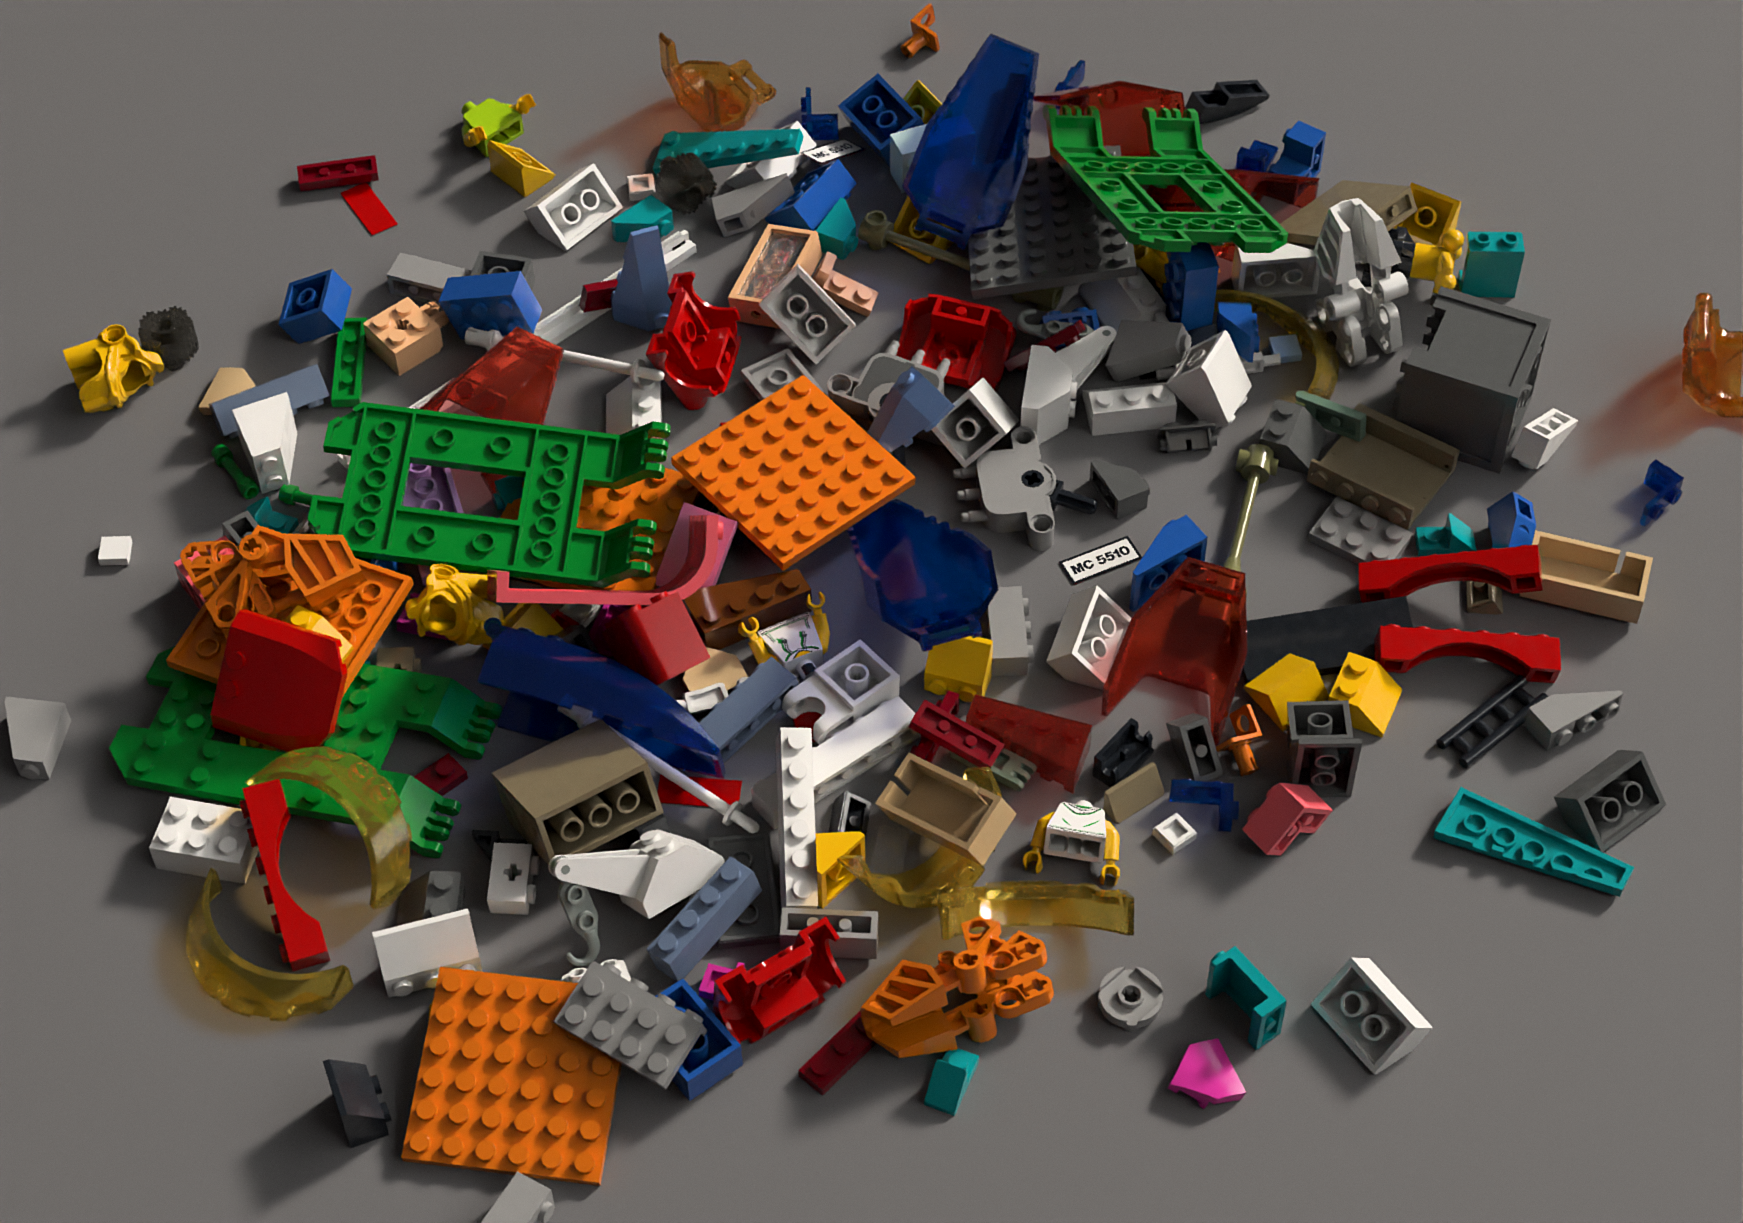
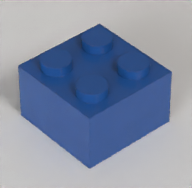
[278,269,352,344]

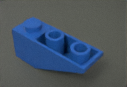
[1216,302,1260,363]
[1487,491,1536,549]

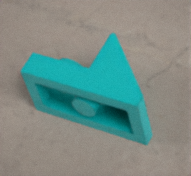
[244,497,299,534]
[1415,513,1477,557]
[924,1048,979,1116]

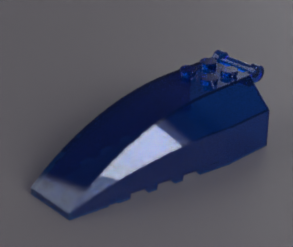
[902,34,1039,249]
[846,499,999,652]
[477,617,726,779]

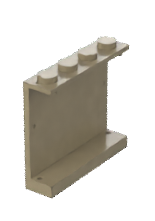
[1306,403,1460,530]

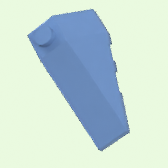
[610,225,672,331]
[867,366,955,455]

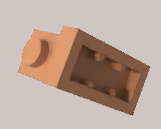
[812,251,878,317]

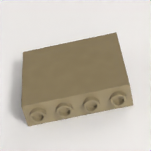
[1280,180,1417,245]

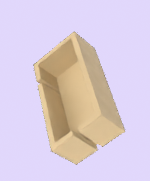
[1519,530,1653,624]
[875,753,1016,866]

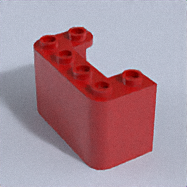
[602,591,711,697]

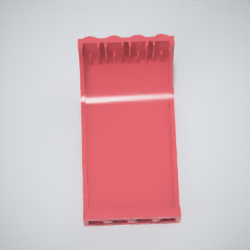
[487,515,723,605]

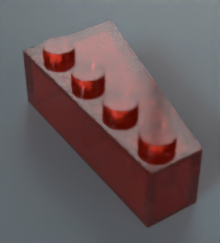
[966,694,1092,794]

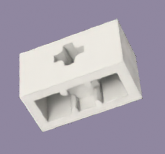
[487,843,540,915]

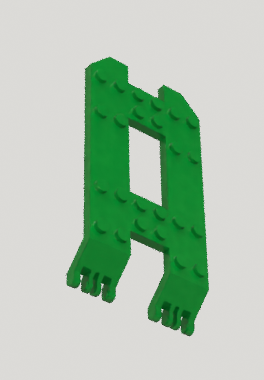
[1043,105,1288,253]
[308,402,671,588]
[109,646,503,859]

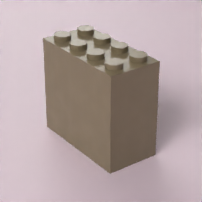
[492,719,664,865]

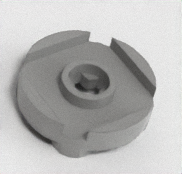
[1098,967,1163,1032]

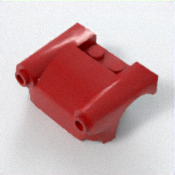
[646,271,742,410]
[896,294,1017,393]
[713,916,846,1045]

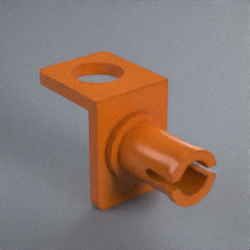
[900,4,940,58]
[1216,704,1263,776]

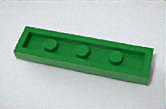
[331,317,367,407]

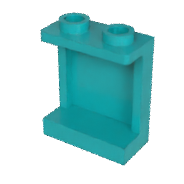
[1458,232,1525,298]
[1205,946,1287,1050]

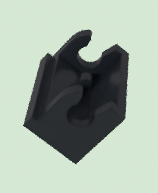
[1093,718,1154,788]

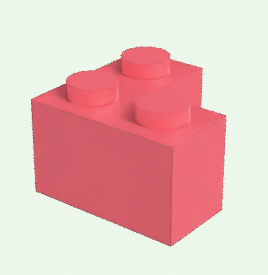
[1242,782,1333,856]

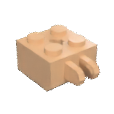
[363,297,449,376]

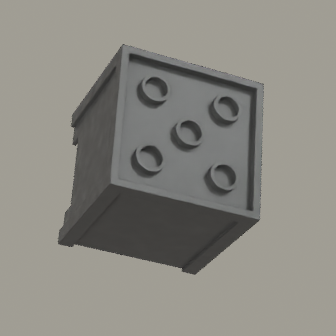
[1392,286,1551,474]

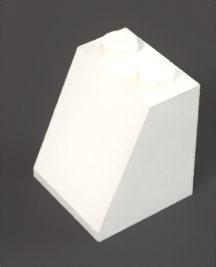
[1166,330,1252,429]
[931,377,1019,469]
[232,392,297,494]

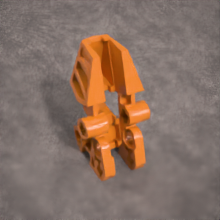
[180,533,367,639]
[861,916,1054,1058]

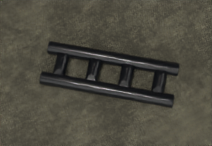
[1436,675,1548,768]

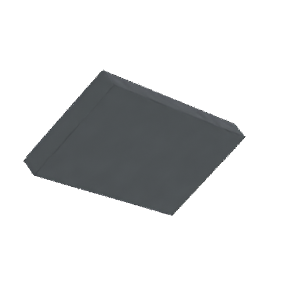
[707,831,781,949]

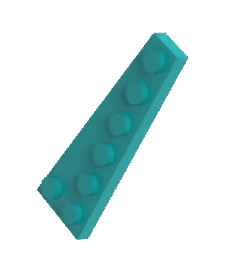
[653,129,804,176]
[1433,787,1634,897]

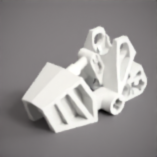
[1314,198,1409,367]

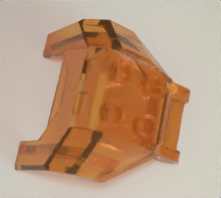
[659,32,776,132]
[1682,293,1743,418]

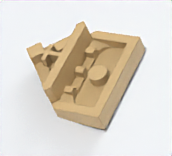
[198,367,255,415]
[682,647,748,693]

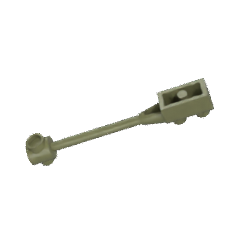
[858,210,1064,312]
[1195,444,1279,638]

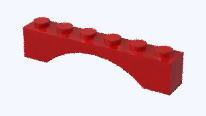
[1359,545,1543,603]
[1374,624,1561,683]
[239,778,331,972]

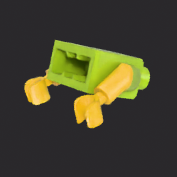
[461,94,536,157]

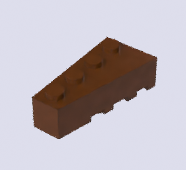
[682,569,812,650]

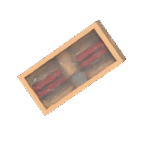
[728,224,822,329]

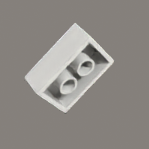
[149,797,259,884]

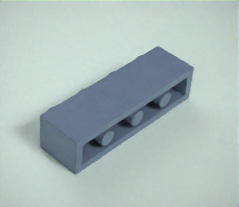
[208,364,330,439]
[684,657,799,772]
[647,856,762,982]

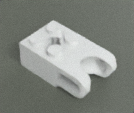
[782,639,900,745]

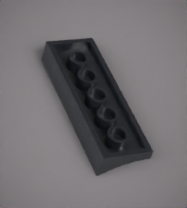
[1231,596,1413,685]

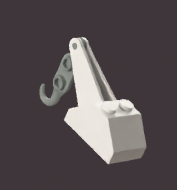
[1016,309,1116,445]
[549,829,725,967]

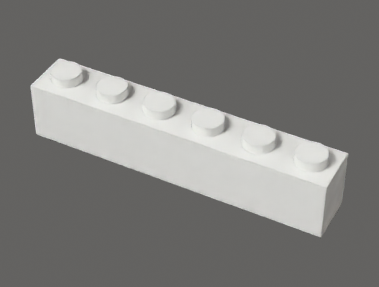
[751,696,920,830]
[775,727,818,914]

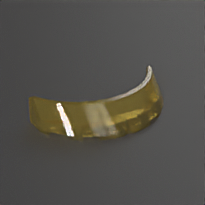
[1214,290,1339,400]
[245,746,412,910]
[836,767,1002,908]
[186,868,354,1021]
[938,880,1134,940]

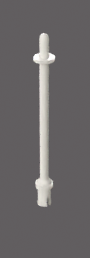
[465,327,665,384]
[557,695,759,833]

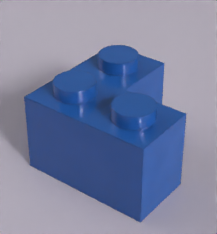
[1267,120,1326,201]

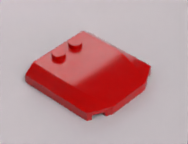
[211,609,348,757]

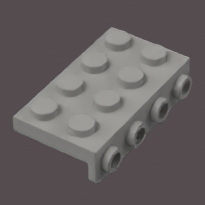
[554,960,707,1090]

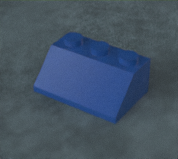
[764,159,857,231]

